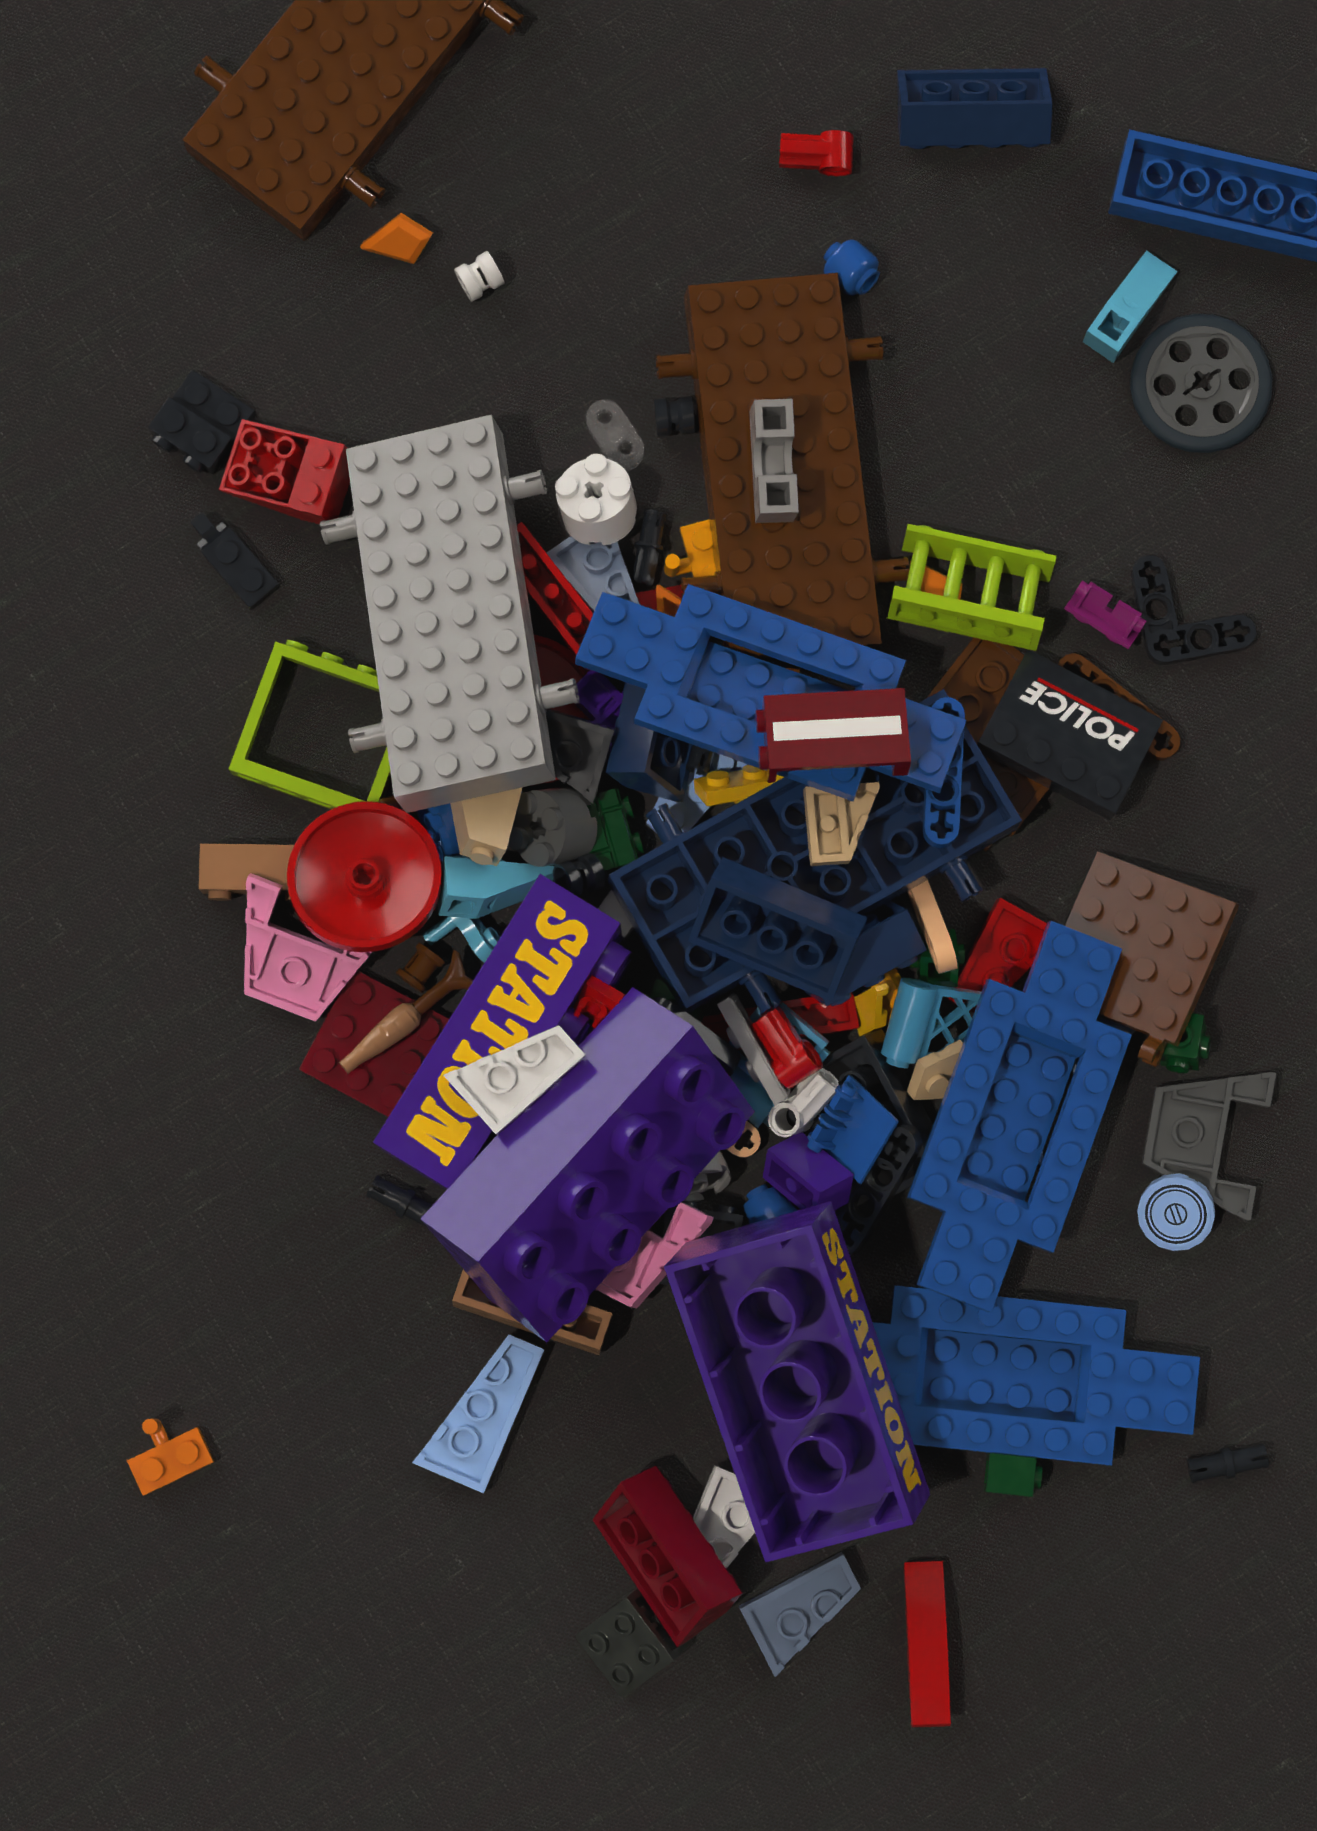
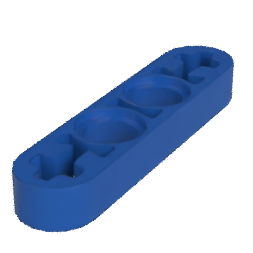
[923,697,965,848]

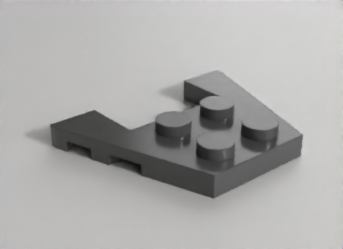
[1141,1072,1276,1221]

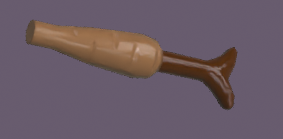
[339,950,474,1074]

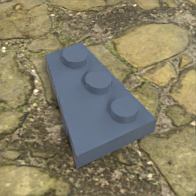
[739,1552,861,1677]

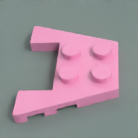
[244,873,372,1022]
[596,1202,714,1309]

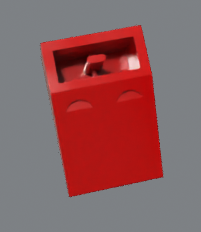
[219,419,350,524]

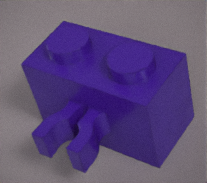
[763,1132,854,1210]

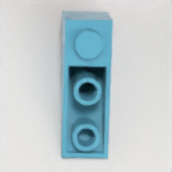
[1083,250,1177,363]
[438,855,554,919]

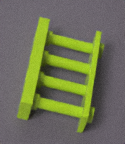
[887,524,1056,651]

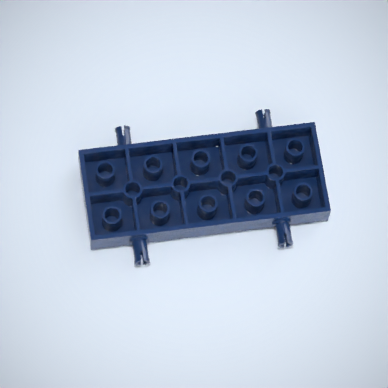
[608,689,1022,1015]

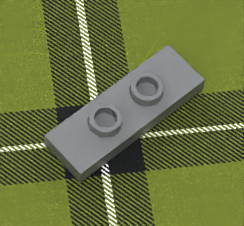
[717,992,791,1106]

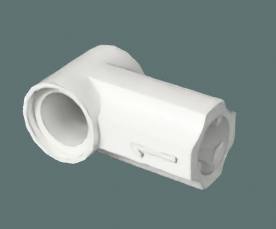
[768,1068,839,1137]

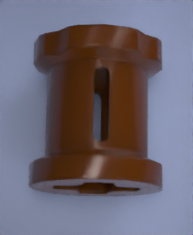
[395,943,445,993]

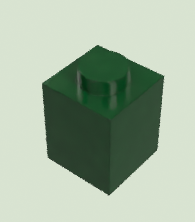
[983,1452,1042,1497]

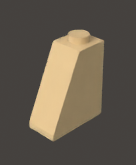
[450,787,523,866]

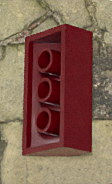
[592,1466,742,1647]

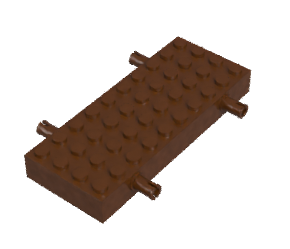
[182,0,524,242]
[656,273,910,662]

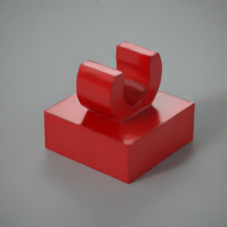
[573,975,625,1028]

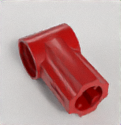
[779,130,854,176]
[750,1006,823,1089]

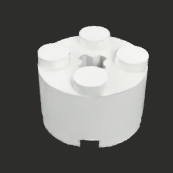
[555,454,637,545]

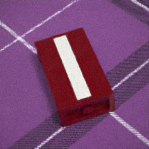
[755,688,911,783]

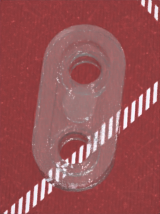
[586,400,644,471]

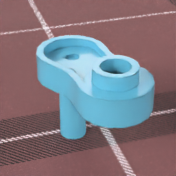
[422,916,500,963]

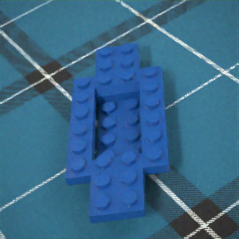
[575,584,966,802]
[907,921,1132,1312]
[872,1286,1200,1466]

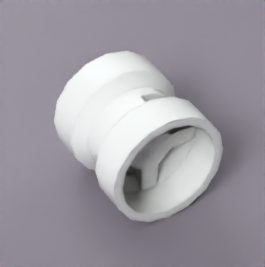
[454,251,505,302]

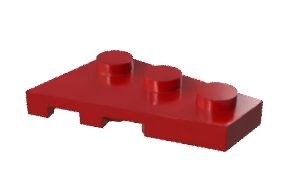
[945,898,1047,1015]

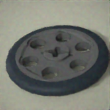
[1130,314,1273,453]

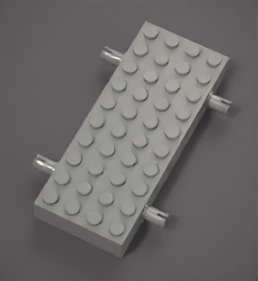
[320,415,580,813]

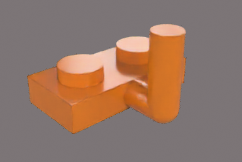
[127,1418,215,1496]

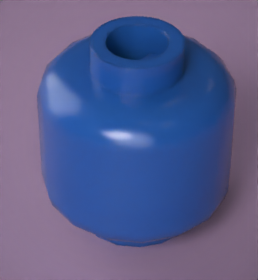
[824,239,880,296]

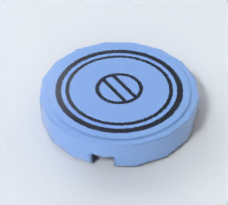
[1137,1173,1215,1251]

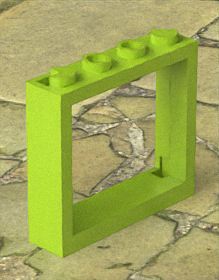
[229,640,391,809]

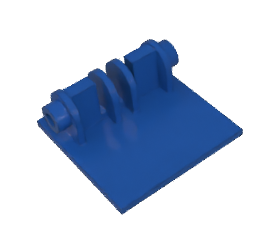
[807,1075,899,1184]

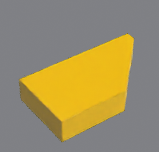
[854,983,889,1036]

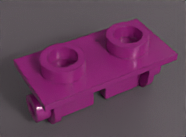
[1064,580,1146,649]

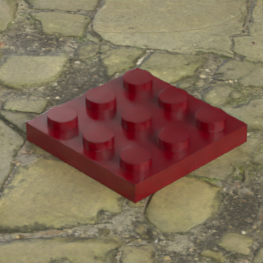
[299,971,449,1117]

